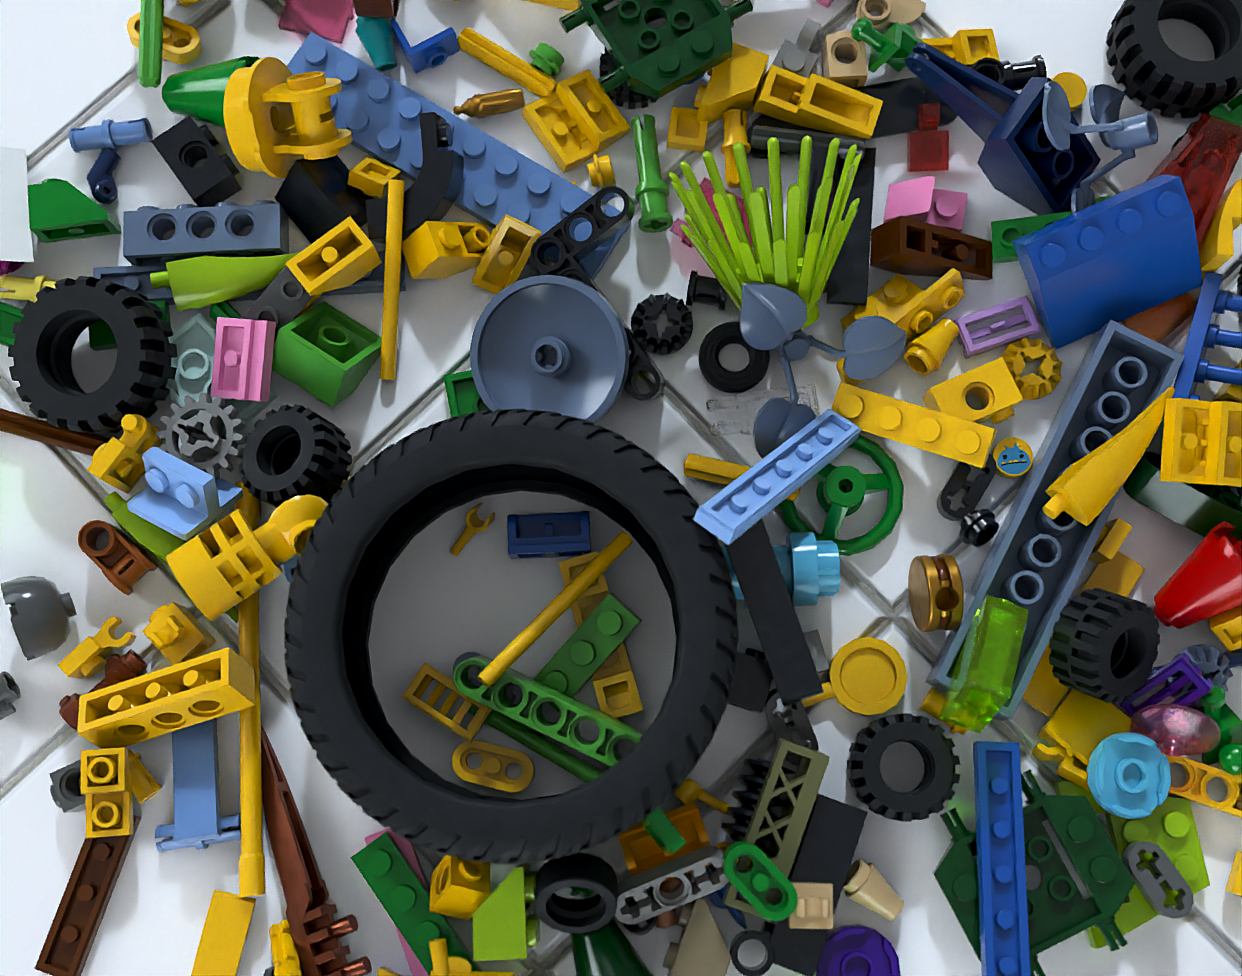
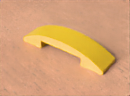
[558,551,643,718]

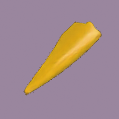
[1042,386,1175,526]

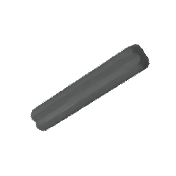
[751,125,866,160]

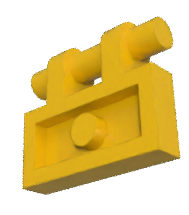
[87,414,163,494]

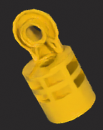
[166,494,328,621]

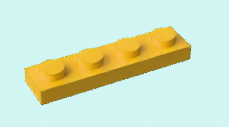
[831,382,997,469]

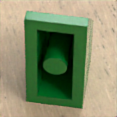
[27,178,121,243]

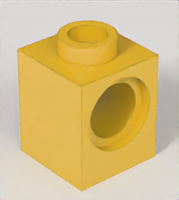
[429,855,490,920]

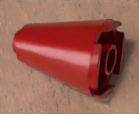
[1153,521,1242,629]

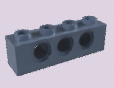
[123,200,289,266]

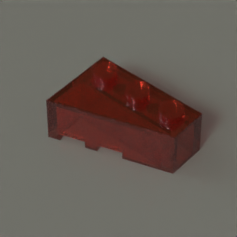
[1145,113,1242,246]

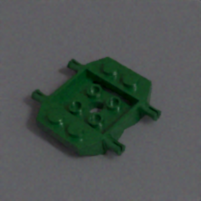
[559,0,753,99]
[933,769,1135,976]

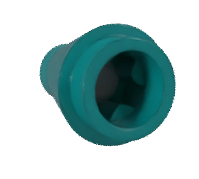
[355,17,398,72]

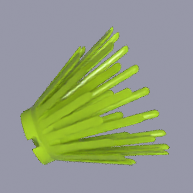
[669,135,862,329]

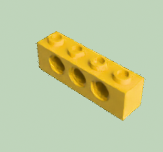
[77,647,255,749]

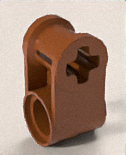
[78,520,159,596]

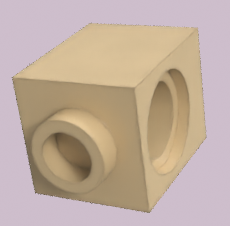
[821,30,868,88]

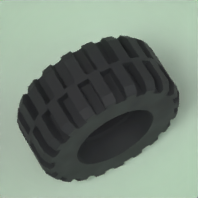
[1106,0,1242,118]
[8,276,177,434]

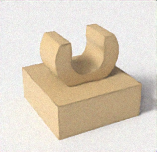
[788,882,833,929]

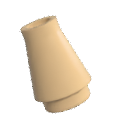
[843,859,904,921]

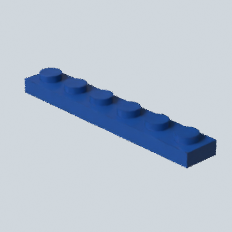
[973,741,1031,976]

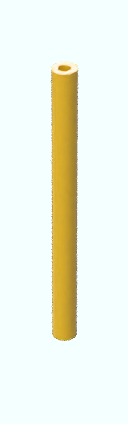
[380,180,405,380]
[477,531,633,688]

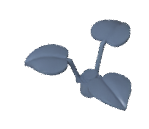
[1042,81,1158,214]
[739,283,907,459]

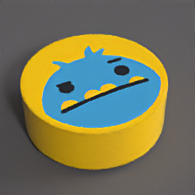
[991,437,1033,479]

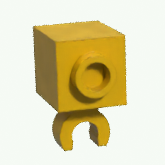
[142,602,217,665]

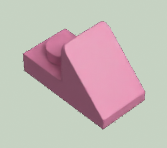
[883,176,968,232]

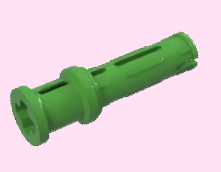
[631,114,673,233]

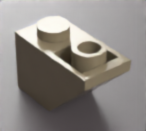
[662,897,731,976]

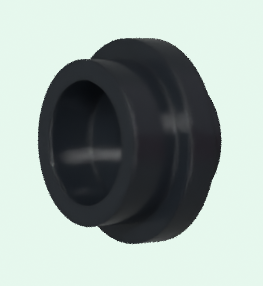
[959,509,999,547]

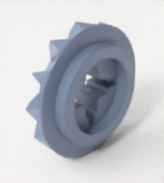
[1165,644,1234,709]

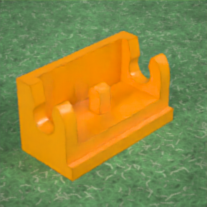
[617,802,713,882]

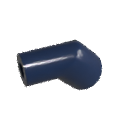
[87,148,121,204]

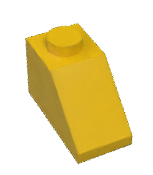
[285,216,382,296]

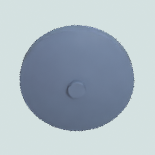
[470,275,629,424]

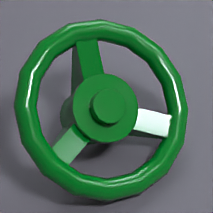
[778,434,904,556]

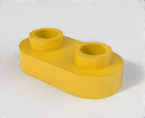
[127,12,202,64]
[452,740,535,792]

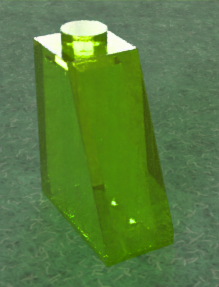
[939,595,1029,734]

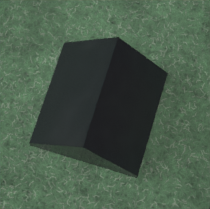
[274,155,373,244]

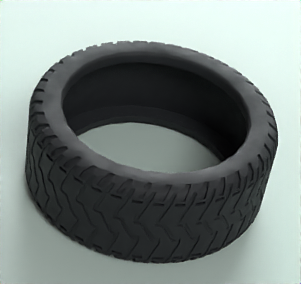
[284,408,739,864]

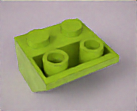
[472,862,540,961]

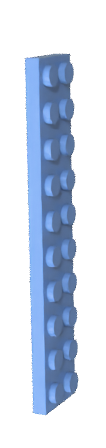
[287,32,631,281]

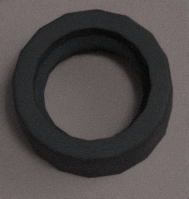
[535,853,617,933]

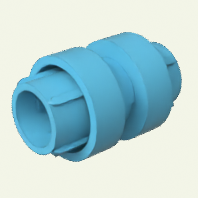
[721,532,840,608]

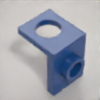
[389,18,460,74]

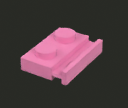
[210,317,276,402]

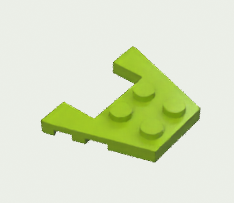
[1053,781,1210,949]

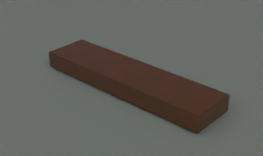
[34,815,141,976]

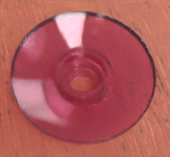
[1130,704,1221,757]

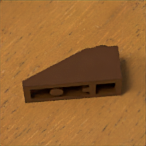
[870,215,993,281]

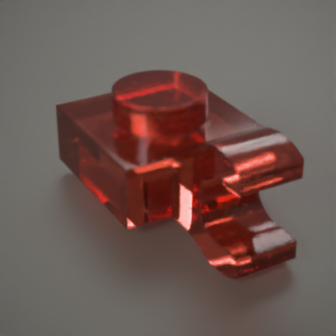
[907,103,949,172]

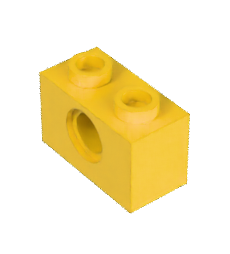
[922,357,1024,425]

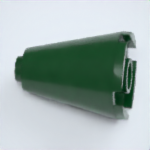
[570,918,654,976]

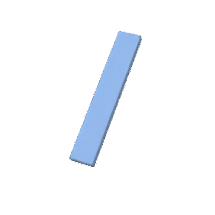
[693,408,862,545]

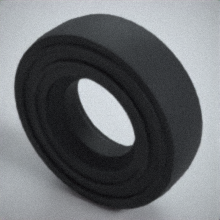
[698,322,770,393]

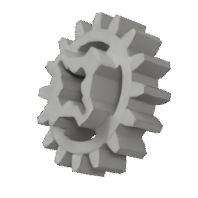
[156,393,247,480]

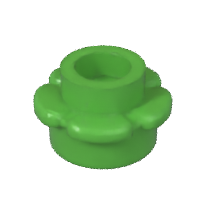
[529,42,565,76]

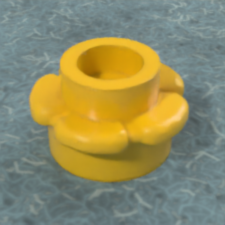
[587,154,616,189]

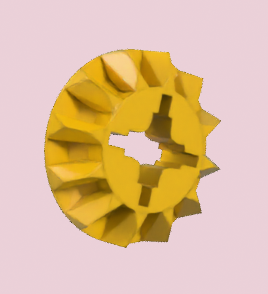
[1000,337,1063,400]

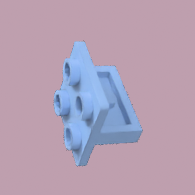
[127,446,243,540]

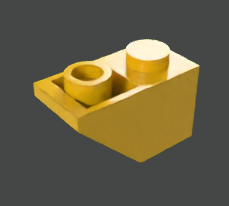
[694,42,770,124]
[402,221,490,279]

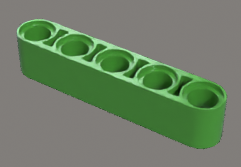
[453,655,644,766]

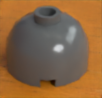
[1,576,77,661]

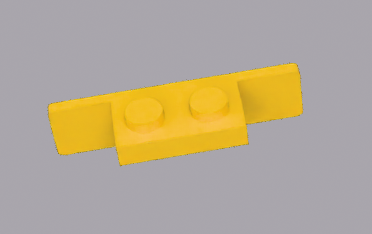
[836,268,965,386]

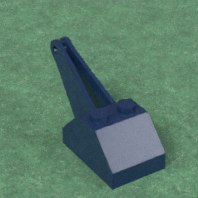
[905,42,1101,216]

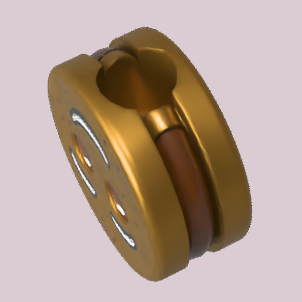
[908,554,964,632]

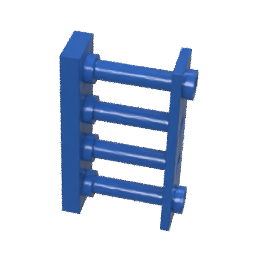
[1172,272,1242,401]

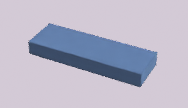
[172,718,222,844]

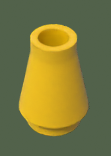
[904,318,959,376]

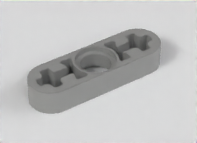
[615,846,729,925]

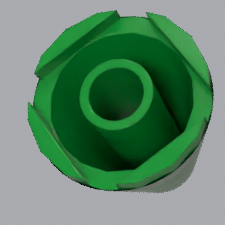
[162,56,260,128]

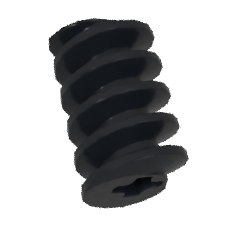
[720,758,796,853]

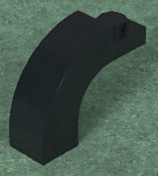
[365,112,464,244]

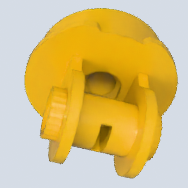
[223,57,353,178]

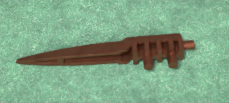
[261,724,372,976]

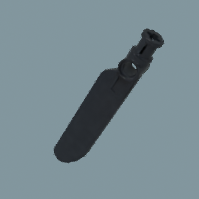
[747,55,1047,158]

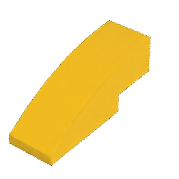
[753,65,883,139]

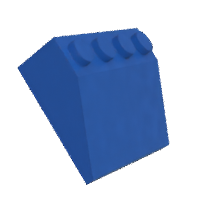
[1012,174,1203,349]

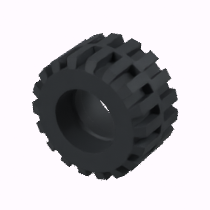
[239,404,352,508]
[1049,588,1160,704]
[847,713,961,822]

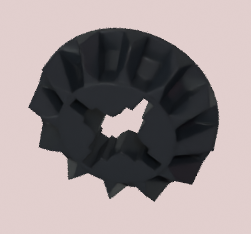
[631,292,693,355]

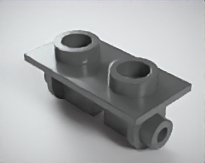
[241,266,314,342]

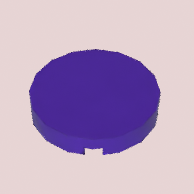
[815,924,900,976]

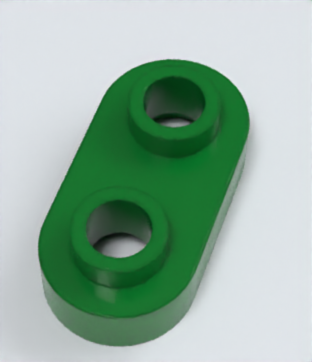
[721,841,797,921]

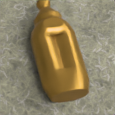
[453,89,525,118]

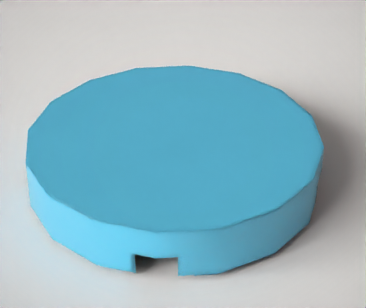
[1087,732,1172,819]

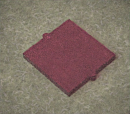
[278,0,354,44]

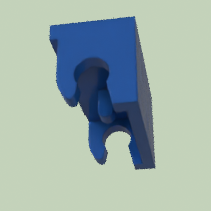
[507,511,591,560]

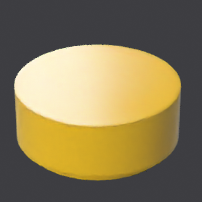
[1051,72,1087,112]

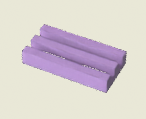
[953,295,1042,359]

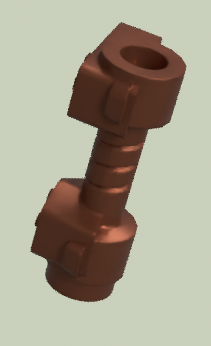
[59,649,148,730]

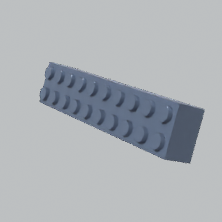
[925,320,1185,721]

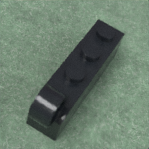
[730,794,868,976]

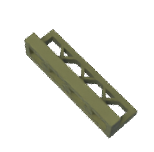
[722,738,830,922]

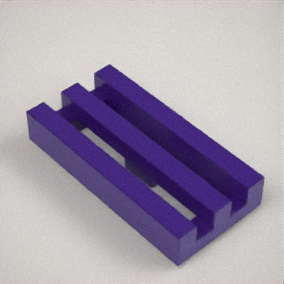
[1118,652,1214,734]

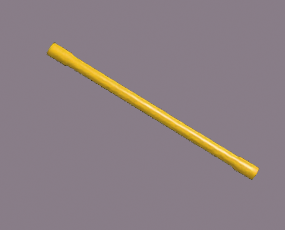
[235,481,265,897]

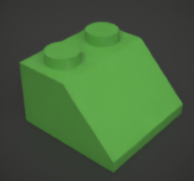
[272,301,381,408]

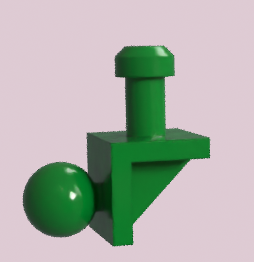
[851,17,924,73]
[1182,685,1242,775]

